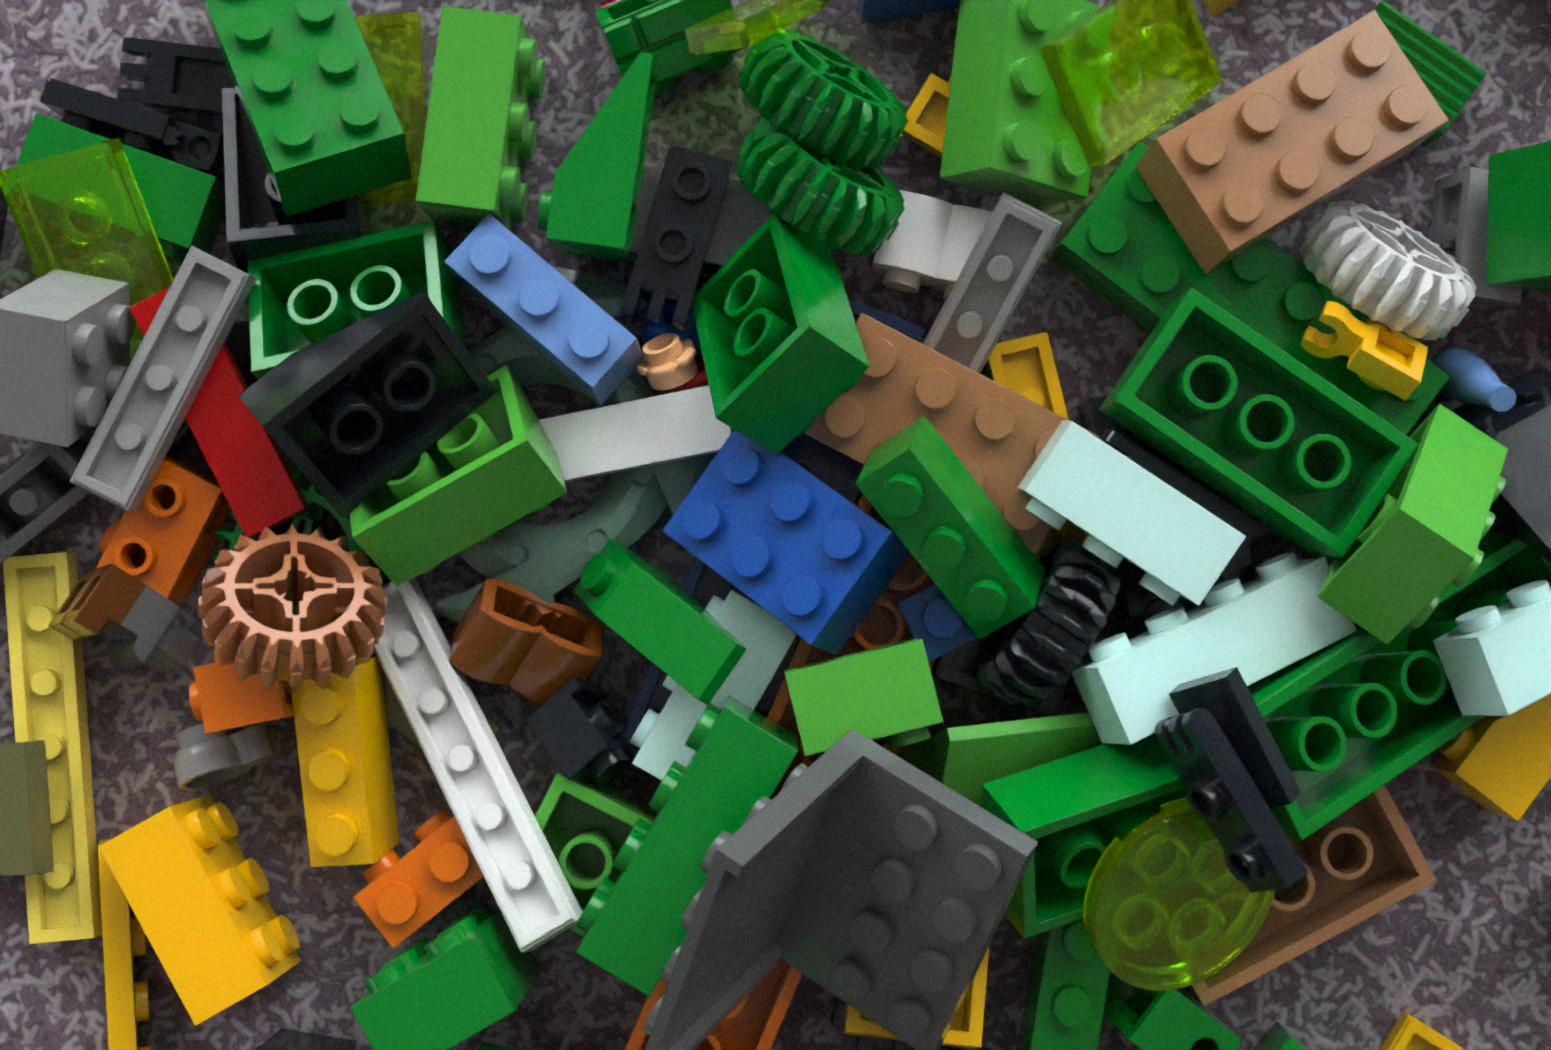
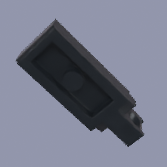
[40,78,224,176]

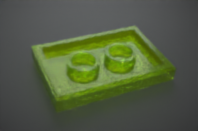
[1039,0,1223,168]
[0,138,174,342]

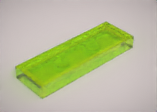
[685,0,830,55]
[356,12,427,205]

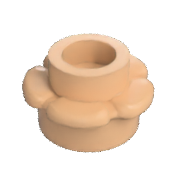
[636,333,698,390]

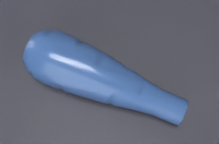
[1431,348,1517,412]

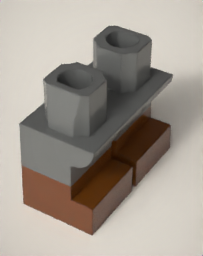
[48,563,200,674]

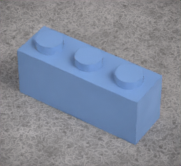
[444,214,643,406]

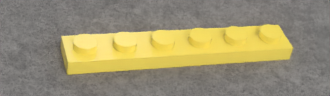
[3,552,102,944]

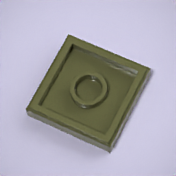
[0,740,54,876]

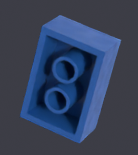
[662,430,910,656]

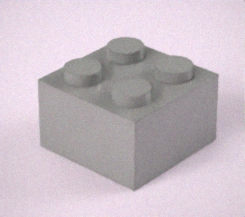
[0,269,136,447]

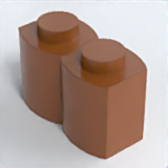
[449,579,604,704]

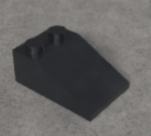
[222,88,370,274]
[238,291,498,517]
[1453,368,1551,562]

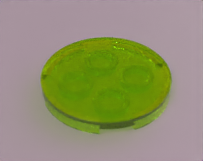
[1083,798,1275,991]

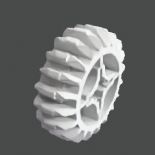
[1299,201,1477,341]

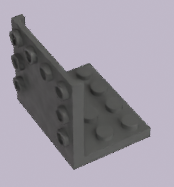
[643,729,1039,1050]

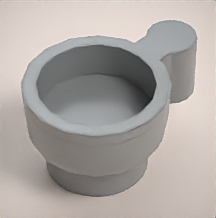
[174,723,275,790]

